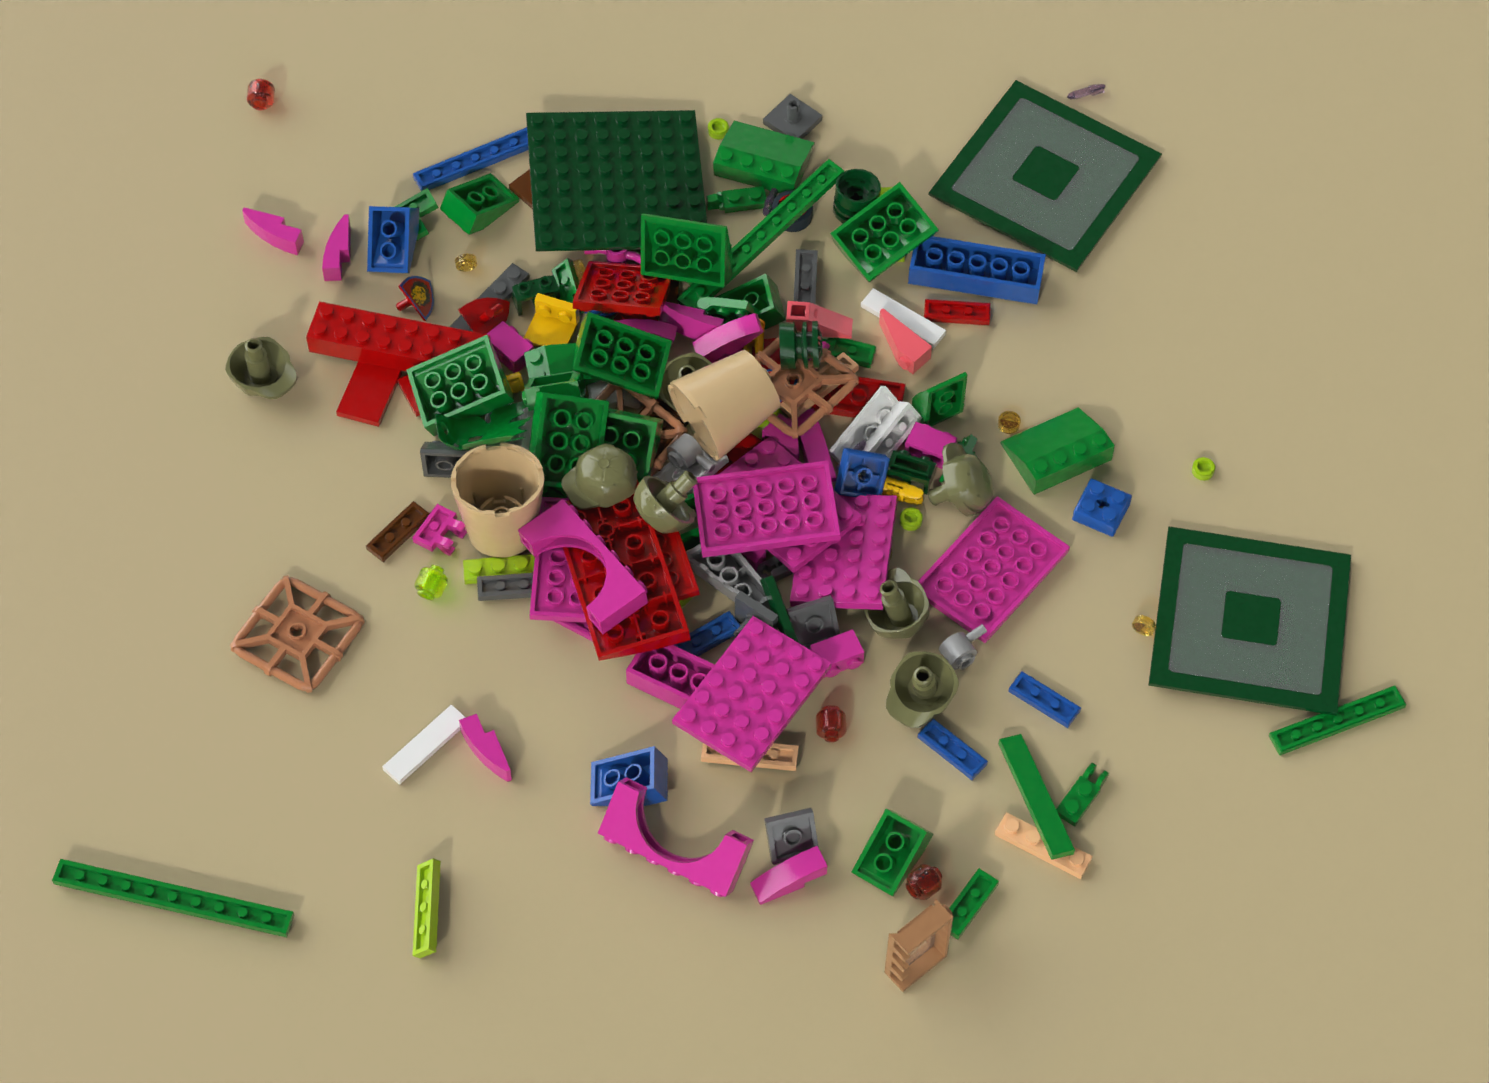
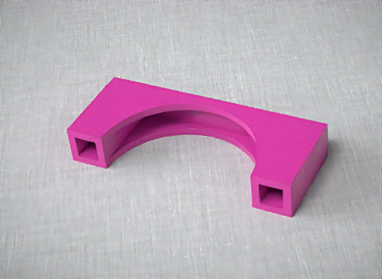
[518,499,648,634]
[598,777,754,897]

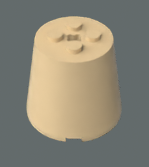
[668,350,780,461]
[451,443,544,558]

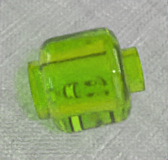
[414,565,448,601]

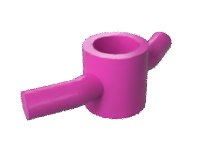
[584,250,641,264]

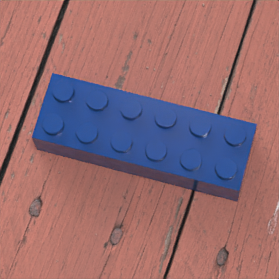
[908,236,1046,305]

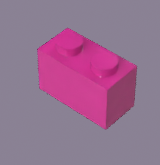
[487,321,534,373]
[904,422,957,469]
[810,629,864,678]

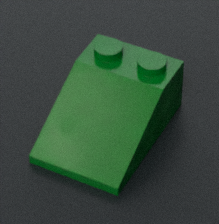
[440,173,520,235]
[713,273,786,329]
[524,343,601,386]
[912,372,968,427]
[851,809,933,896]

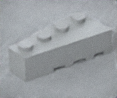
[686,543,771,610]

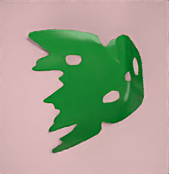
[436,401,531,450]

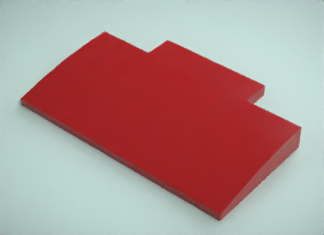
[549,480,700,661]

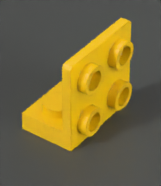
[524,293,580,347]

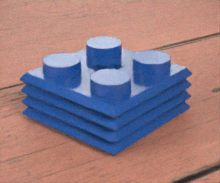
[834,448,890,497]
[1072,479,1132,537]

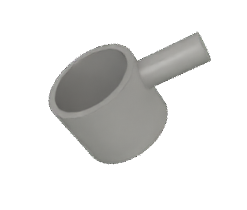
[667,433,715,472]
[939,624,987,670]

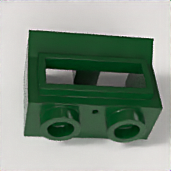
[512,275,560,316]
[885,450,936,495]

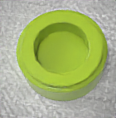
[708,118,729,140]
[1192,457,1215,481]
[899,507,923,531]

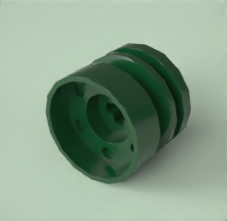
[833,169,881,223]
[779,321,823,370]

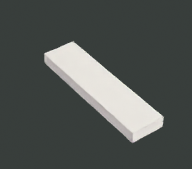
[861,288,946,349]
[382,705,466,785]

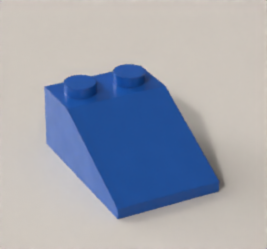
[367,206,419,273]
[590,746,668,806]

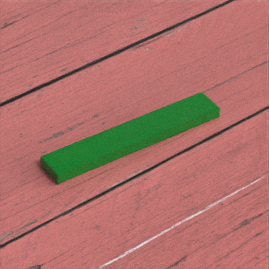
[1269,685,1406,756]
[998,734,1075,860]

